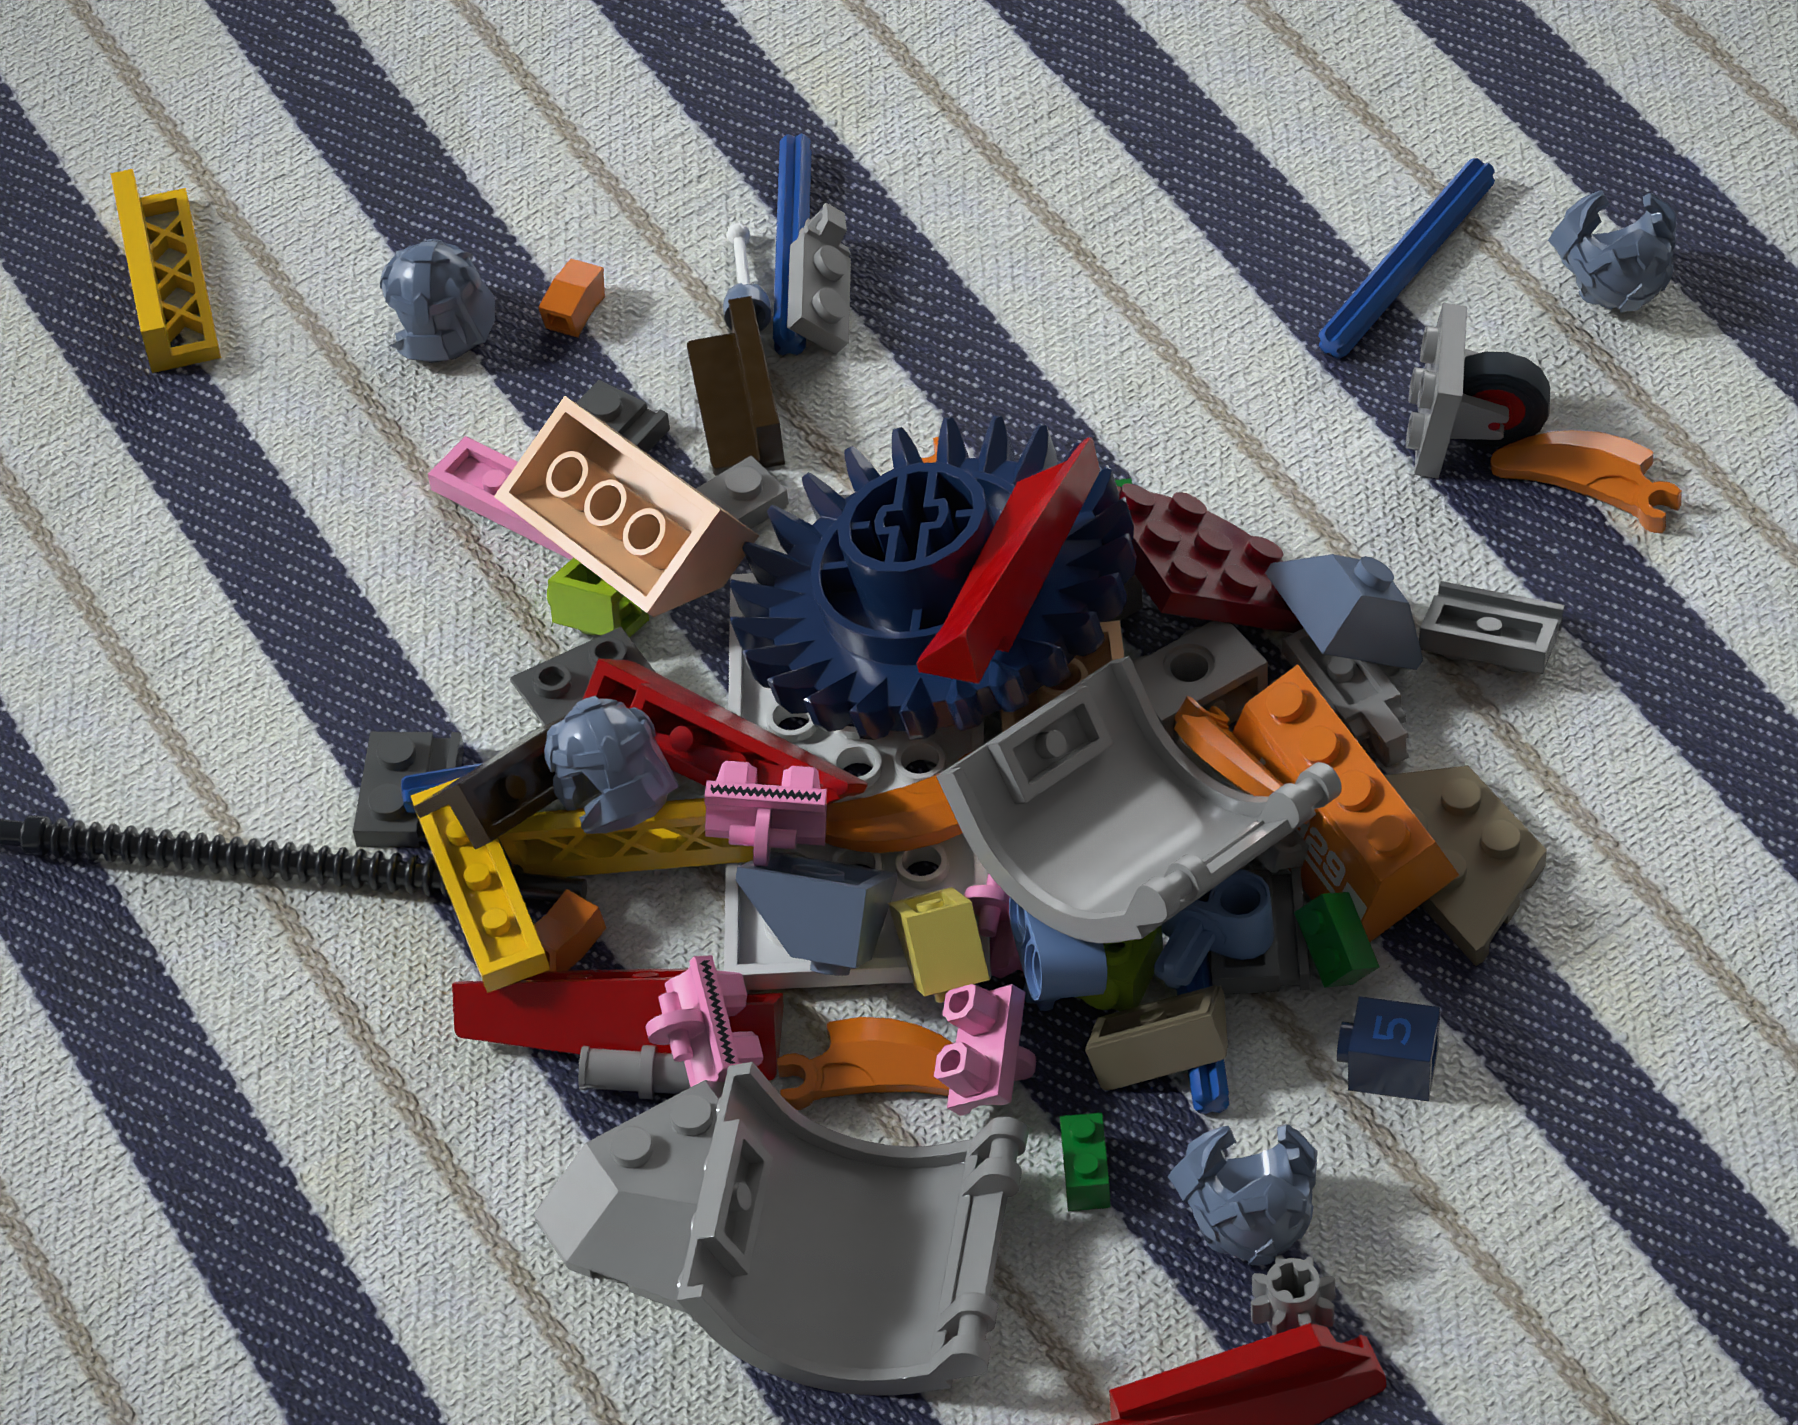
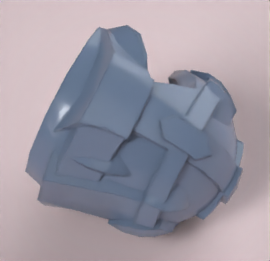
[1548,190,1676,313]
[380,239,495,363]
[544,696,679,834]
[1168,1124,1318,1266]

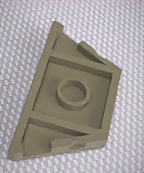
[1384,765,1547,966]

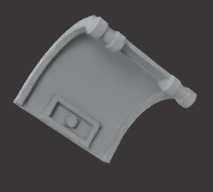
[936,656,1342,943]
[677,1062,1029,1396]

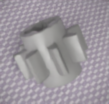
[1251,1255,1335,1336]

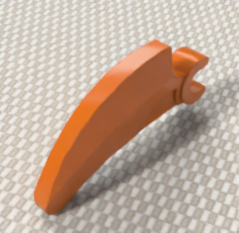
[1490,430,1682,533]
[1174,696,1310,825]
[825,751,973,853]
[777,1017,953,1110]

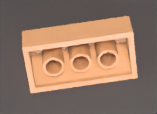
[494,396,759,617]

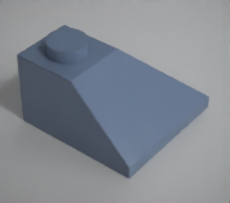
[1265,554,1423,670]
[735,851,898,976]

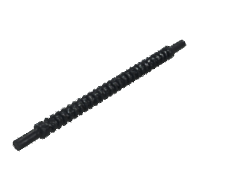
[0,815,587,902]

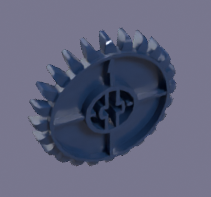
[730,416,1137,740]

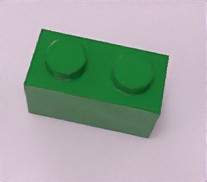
[1294,892,1380,988]
[1060,1113,1111,1212]

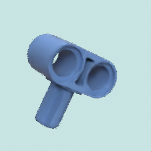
[1154,869,1274,989]
[1009,897,1107,1011]

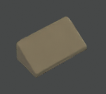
[1085,985,1228,1091]

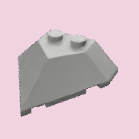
[534,1080,725,1314]

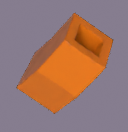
[538,259,605,337]
[534,889,606,971]

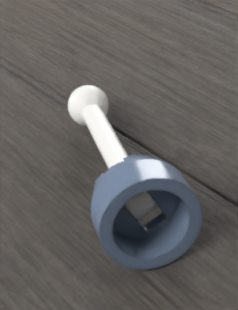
[723,223,771,332]

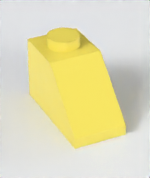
[888,887,990,1003]

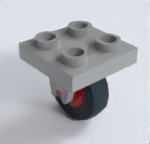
[1406,303,1550,479]

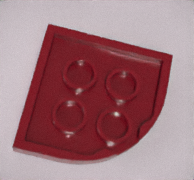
[1117,483,1304,633]

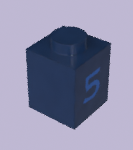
[1337,996,1440,1102]

